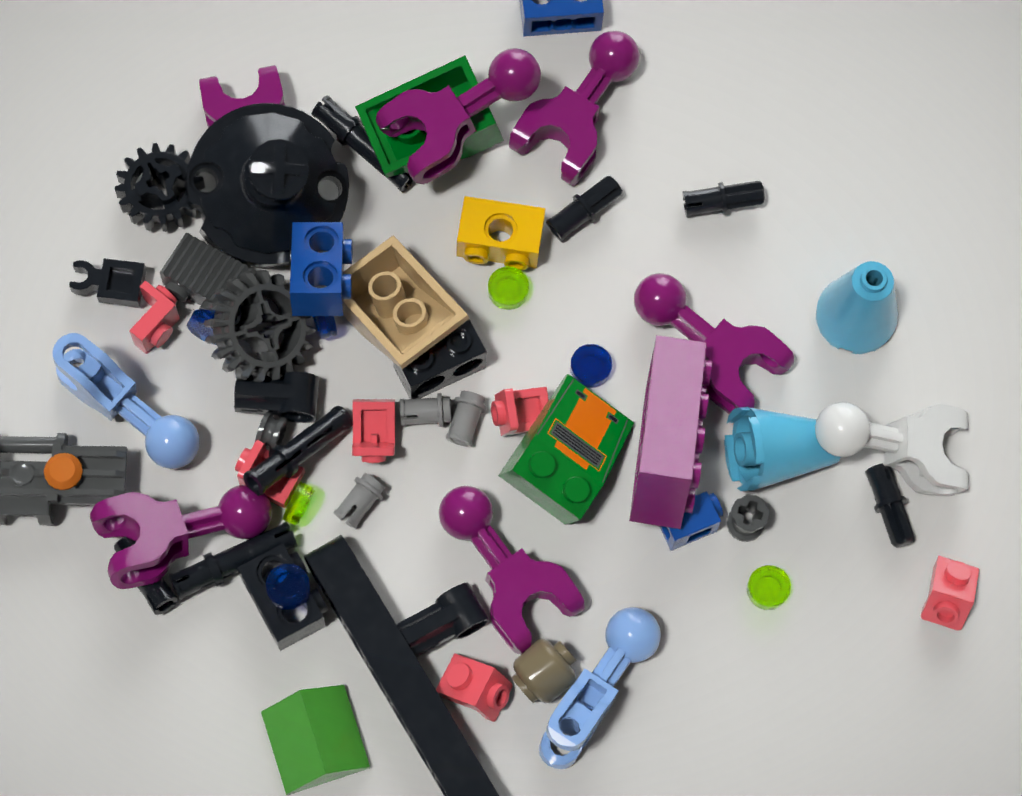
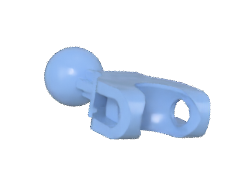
[53,333,200,469]
[539,607,661,769]

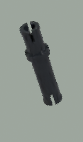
[311,95,414,192]
[243,406,353,496]
[169,522,298,600]

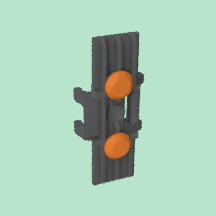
[0,433,128,525]

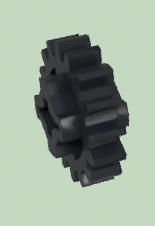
[115,143,205,232]

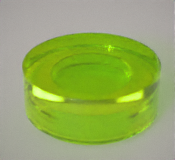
[488,266,529,310]
[282,481,315,526]
[747,565,791,610]

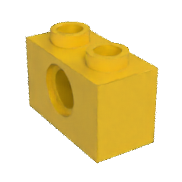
[457,196,546,270]

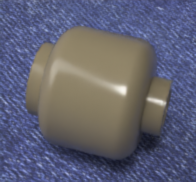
[511,639,577,703]

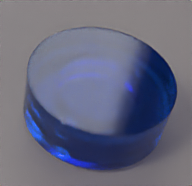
[187,309,217,345]
[313,316,337,339]
[570,344,612,388]
[266,564,310,610]

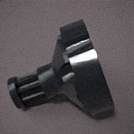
[185,103,349,268]

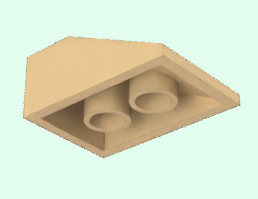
[343,235,469,369]

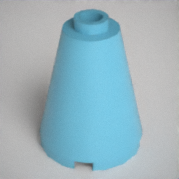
[816,261,898,354]
[724,407,841,491]

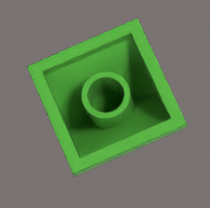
[261,685,370,796]

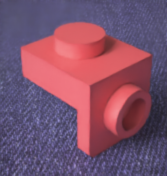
[129,281,180,354]
[491,387,549,436]
[352,399,395,463]
[235,440,305,509]
[921,555,979,631]
[436,653,513,722]

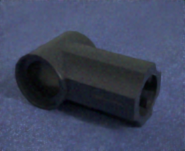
[234,371,320,423]
[397,582,490,658]

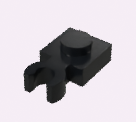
[69,258,146,307]

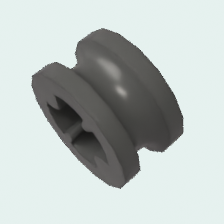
[255,412,288,450]

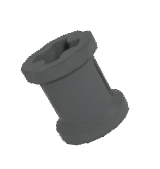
[727,494,770,542]

